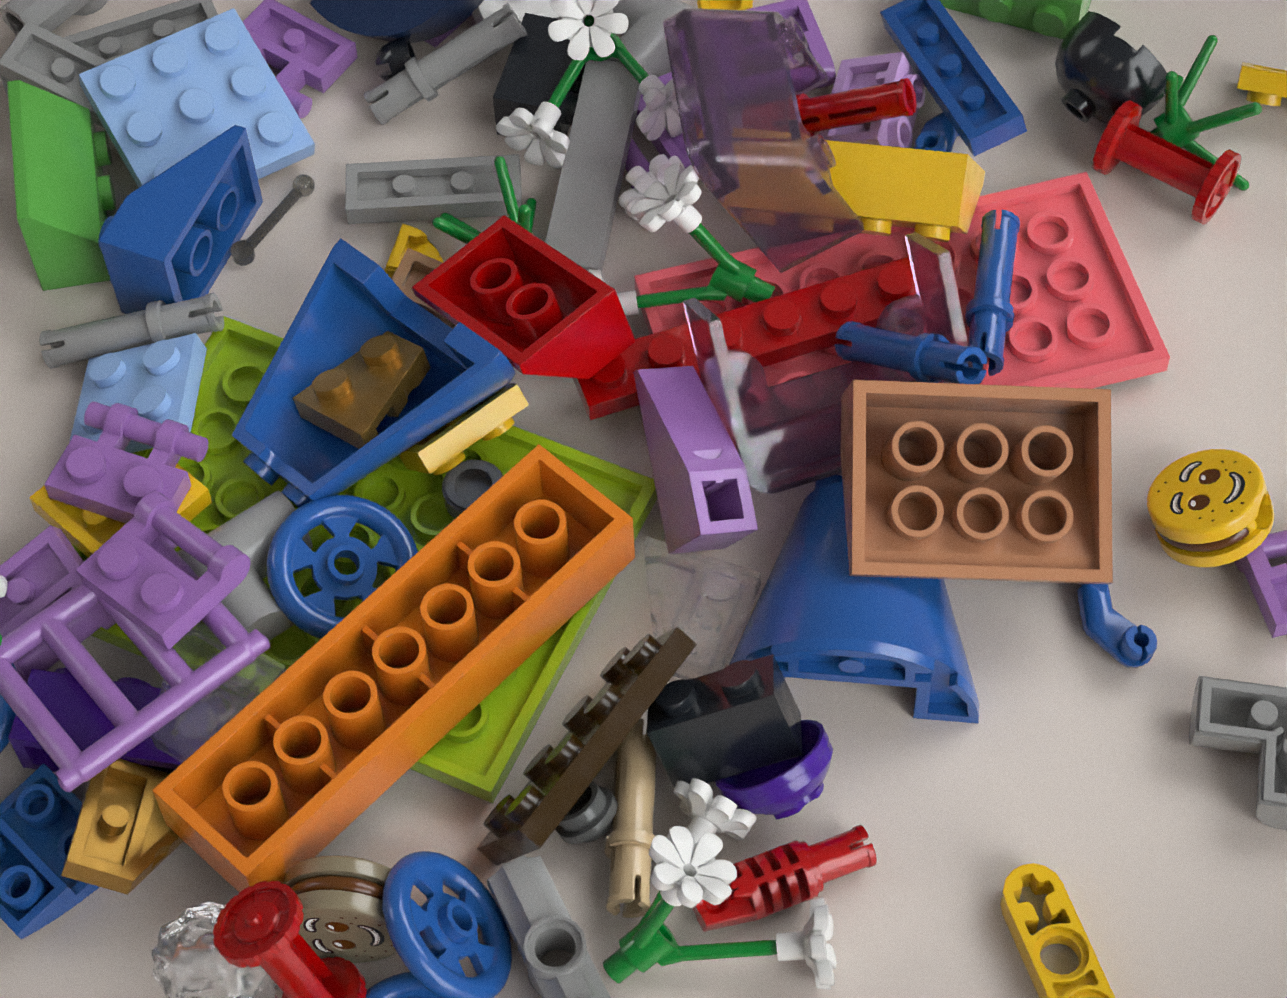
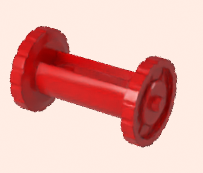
[1092,100,1242,225]
[213,880,367,998]

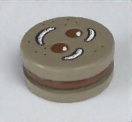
[283,855,397,963]

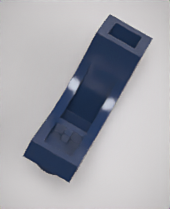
[309,0,484,43]

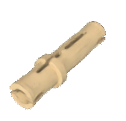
[604,718,657,918]

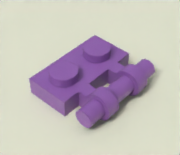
[243,0,358,118]
[44,401,209,523]

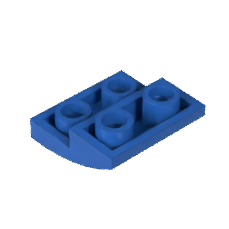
[0,763,99,939]

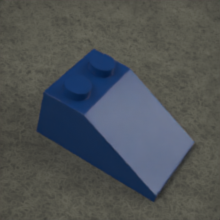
[98,125,263,314]

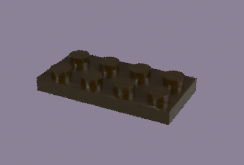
[477,627,697,866]

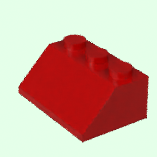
[411,215,636,379]

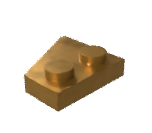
[293,331,431,449]
[61,758,183,895]

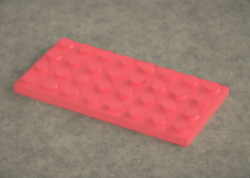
[634,172,1170,471]

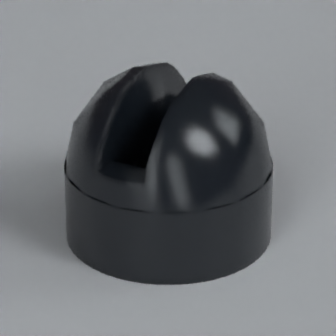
[375,37,417,81]

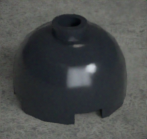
[1055,11,1167,124]

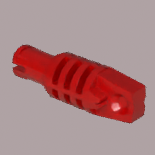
[692,824,877,932]

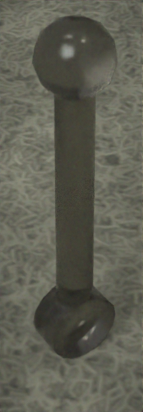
[230,174,315,266]

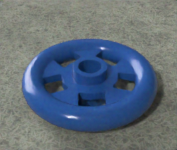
[267,495,418,639]
[382,851,512,998]

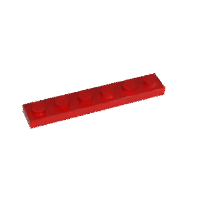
[573,255,935,420]

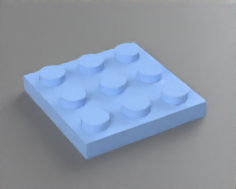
[79,8,315,188]

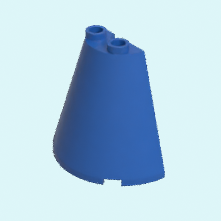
[232,238,516,508]
[729,474,979,724]

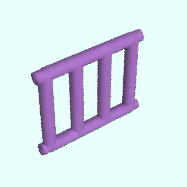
[0,534,270,793]

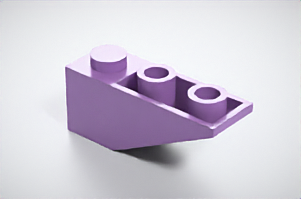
[633,366,758,554]

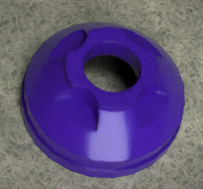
[715,719,833,819]

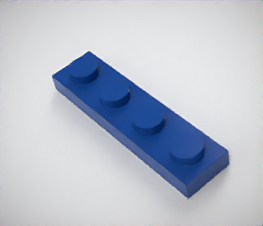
[880,0,1027,157]

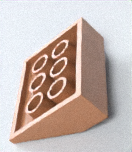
[841,380,1113,584]

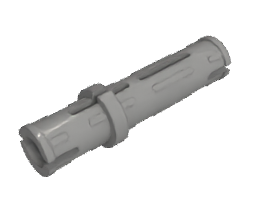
[364,3,527,125]
[39,293,224,369]

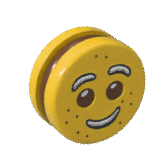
[1147,449,1274,567]

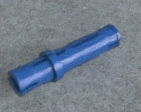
[965,210,1020,376]
[835,321,987,384]

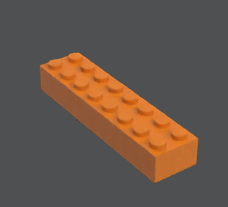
[152,444,635,893]

